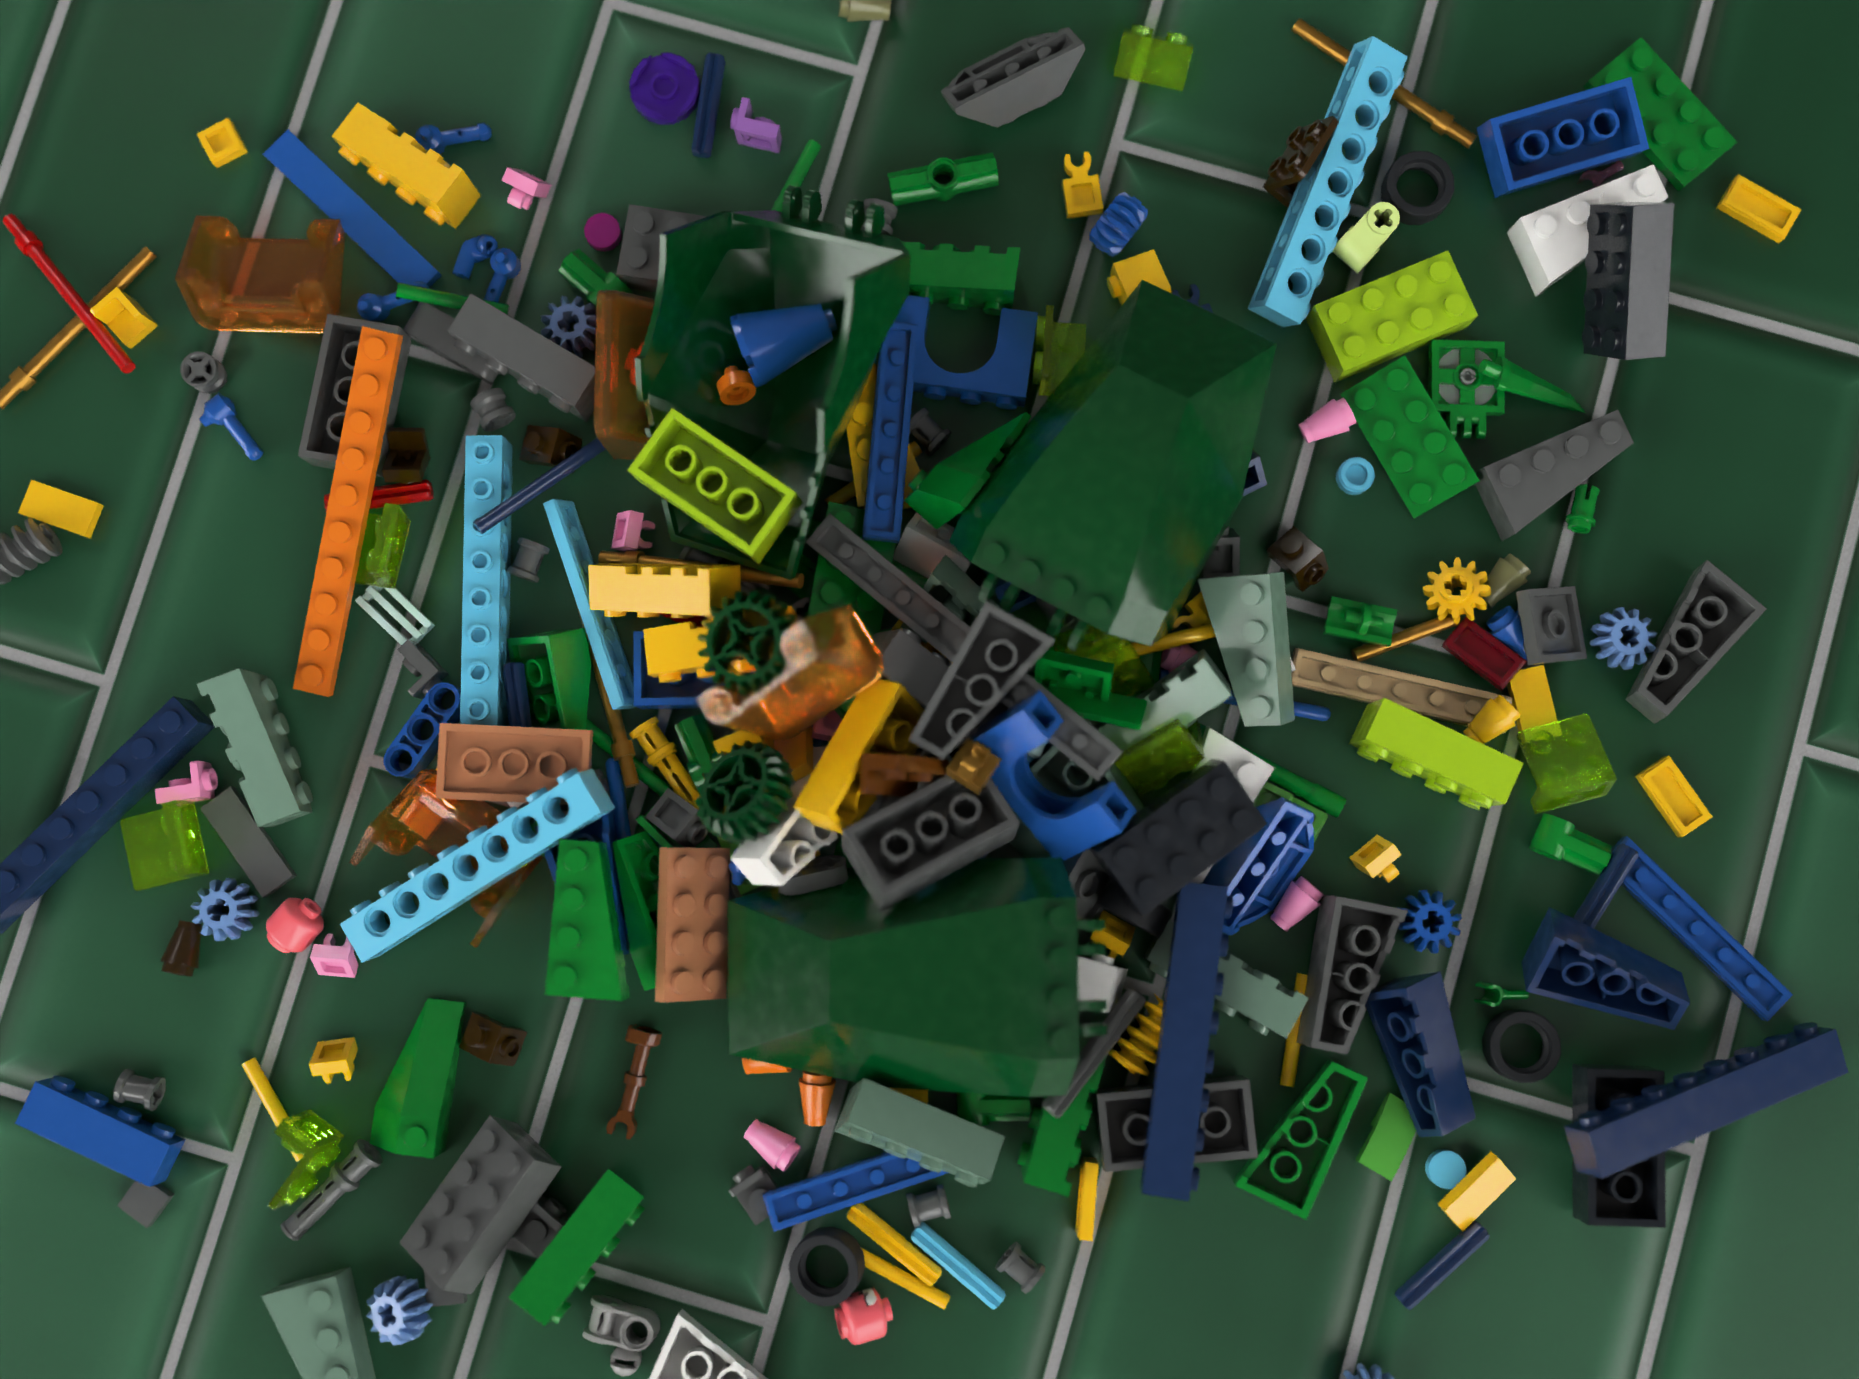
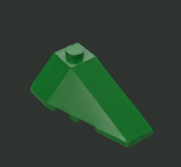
[904,412,1031,530]

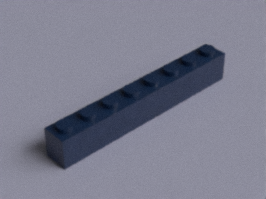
[0,696,215,934]
[1140,882,1233,1201]
[1564,1022,1849,1178]

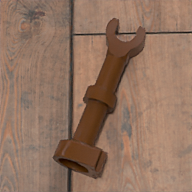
[606,1023,663,1140]

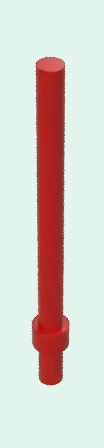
[2,214,136,374]

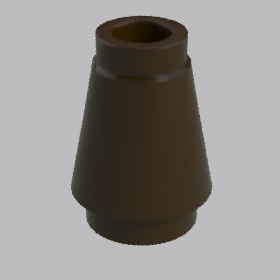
[160,920,202,977]

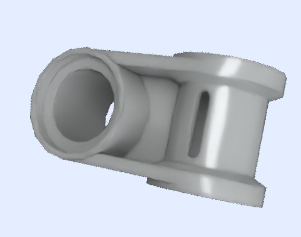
[582,1295,661,1352]

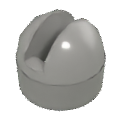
[610,1347,642,1376]

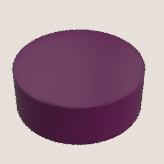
[584,213,622,252]

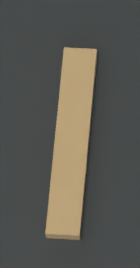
[1291,648,1513,734]

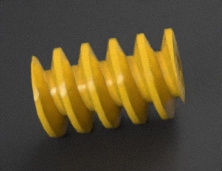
[1108,993,1164,1076]

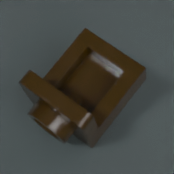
[519,425,583,473]
[382,427,431,484]
[1266,526,1329,592]
[459,1012,527,1066]

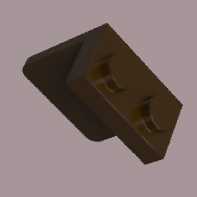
[1263,116,1339,208]

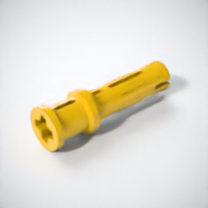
[629,716,700,810]

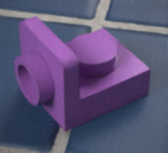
[730,97,782,153]

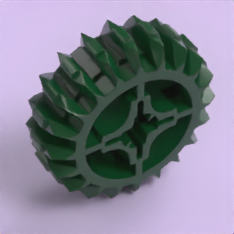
[697,590,803,696]
[694,740,796,844]

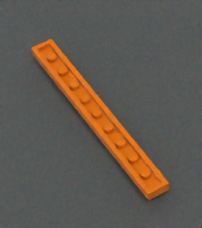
[293,326,403,697]

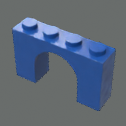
[895,295,1038,410]
[969,690,1137,861]

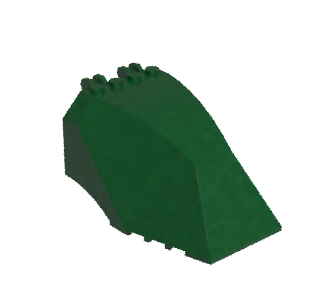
[635,185,911,580]
[949,280,1277,650]
[727,858,1107,1097]

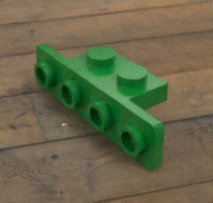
[1030,650,1148,730]

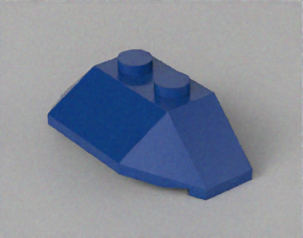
[1204,797,1314,936]

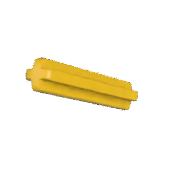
[846,1202,942,1286]

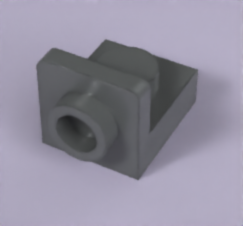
[1201,525,1240,579]
[397,639,449,699]
[645,788,708,848]
[728,1164,779,1226]
[513,1195,569,1258]

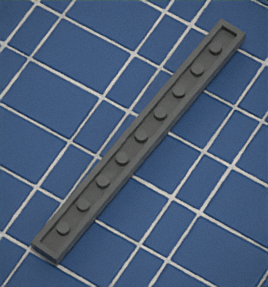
[806,513,1123,782]

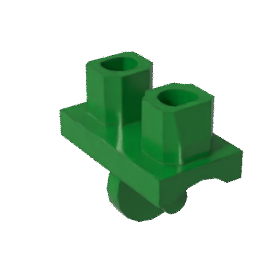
[1323,596,1397,647]

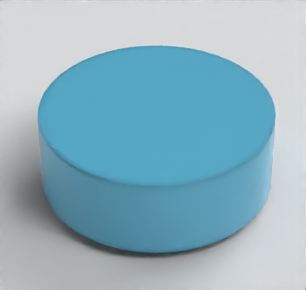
[1336,457,1375,495]
[1425,1149,1466,1189]

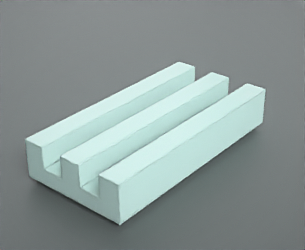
[355,574,435,646]

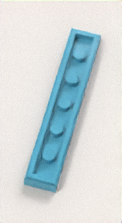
[543,498,635,710]

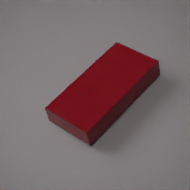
[1442,616,1526,692]

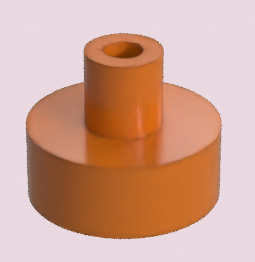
[717,366,756,406]

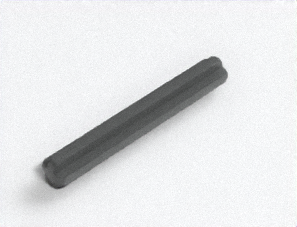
[1042,988,1146,1118]

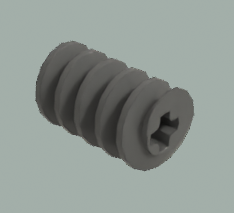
[0,518,63,584]

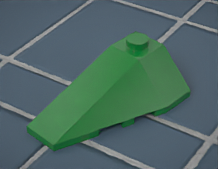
[506,628,591,730]
[612,830,659,991]
[370,998,466,1158]

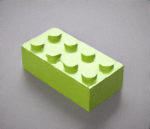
[1306,250,1478,382]
[628,408,803,564]
[1349,698,1524,810]

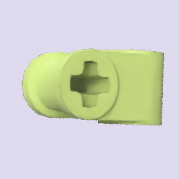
[1332,202,1400,274]

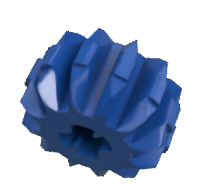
[1089,192,1148,257]
[1398,890,1462,954]

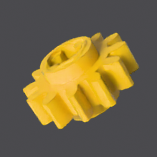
[1423,557,1491,625]

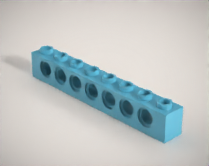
[1248,36,1408,327]
[460,435,513,726]
[340,768,615,963]

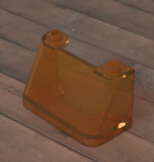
[175,216,345,333]
[695,604,884,741]

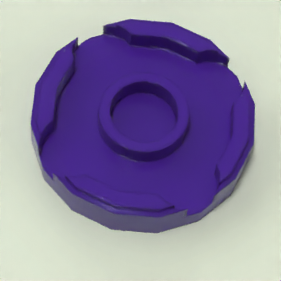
[629,52,700,125]

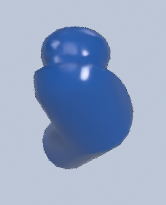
[452,234,498,280]

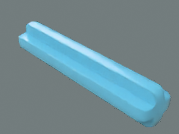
[910,1222,1006,1310]

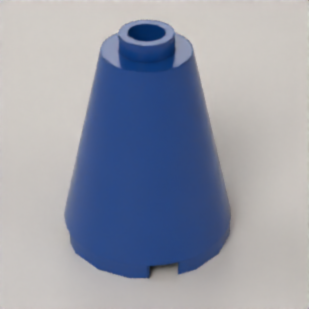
[730,304,838,388]

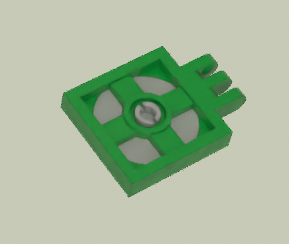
[1428,339,1505,439]

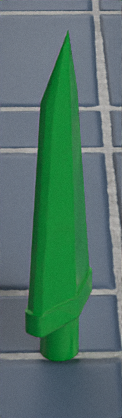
[1478,356,1586,413]

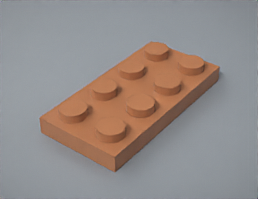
[435,723,593,805]
[655,847,730,1003]

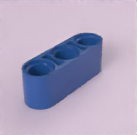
[383,682,461,778]

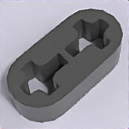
[778,855,849,895]

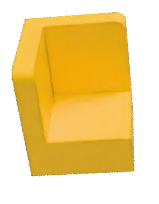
[90,287,158,349]

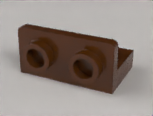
[860,754,949,797]

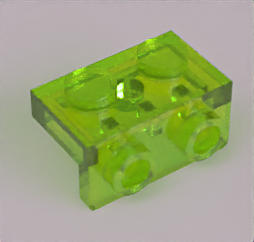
[1113,24,1194,91]

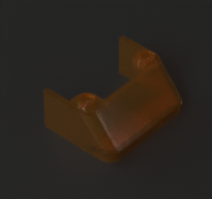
[594,290,655,459]
[349,769,543,948]

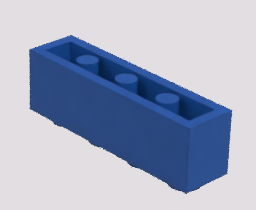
[15,1075,186,1187]

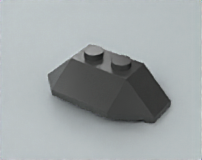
[941,27,1085,127]

